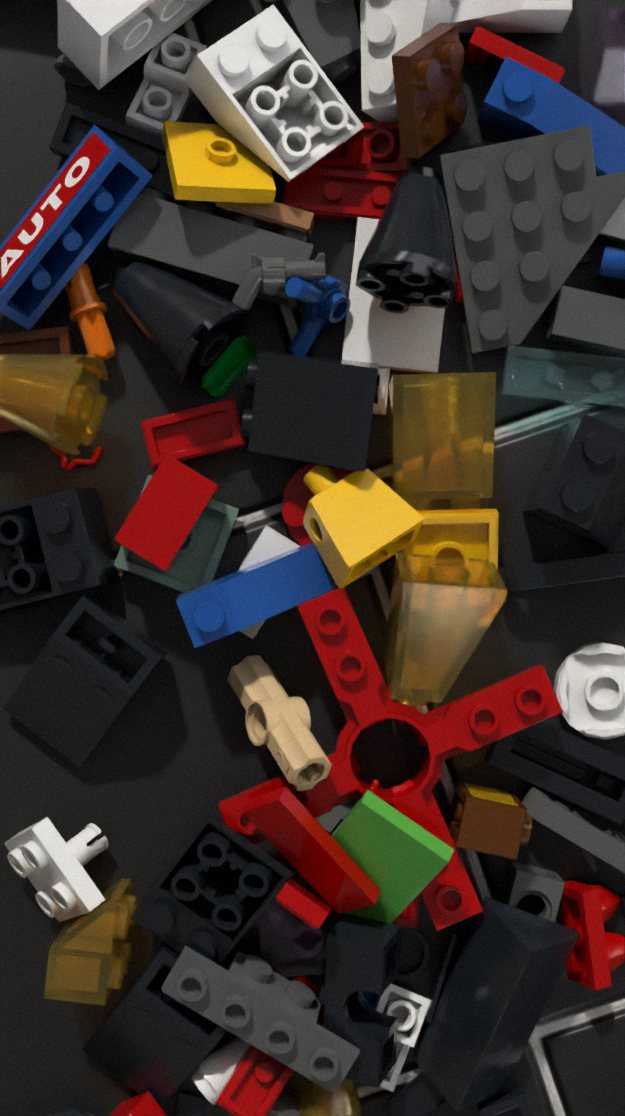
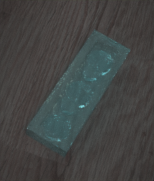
[501,345,625,409]

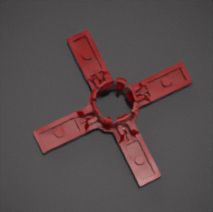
[218,588,563,931]

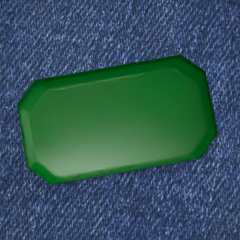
[201,336,256,398]

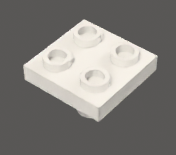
[4,817,109,922]

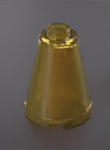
[0,354,108,455]

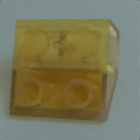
[44,878,137,1006]

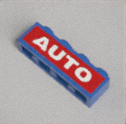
[0,125,153,331]

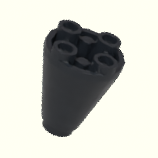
[356,166,457,313]

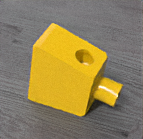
[303,464,424,589]

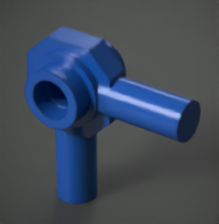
[285,275,351,355]

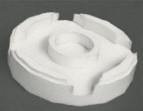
[553,642,625,739]

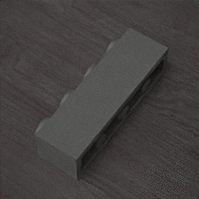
[107,187,314,310]

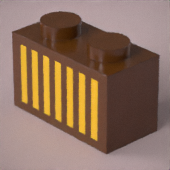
[447,780,532,860]

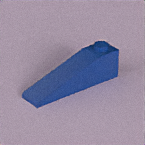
[477,57,625,176]
[176,542,379,648]

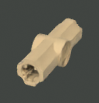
[227,655,332,791]

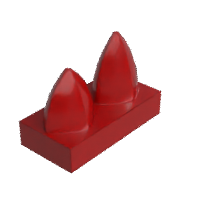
[558,880,625,991]

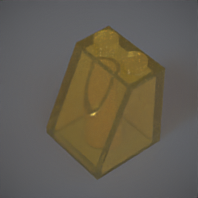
[388,372,496,510]
[384,553,507,706]

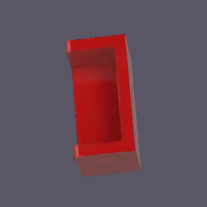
[114,454,222,571]

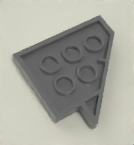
[439,125,625,353]

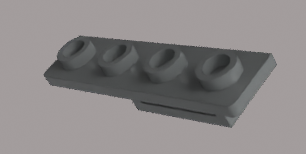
[161,945,360,1092]

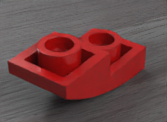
[314,118,411,174]

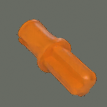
[64,263,115,362]

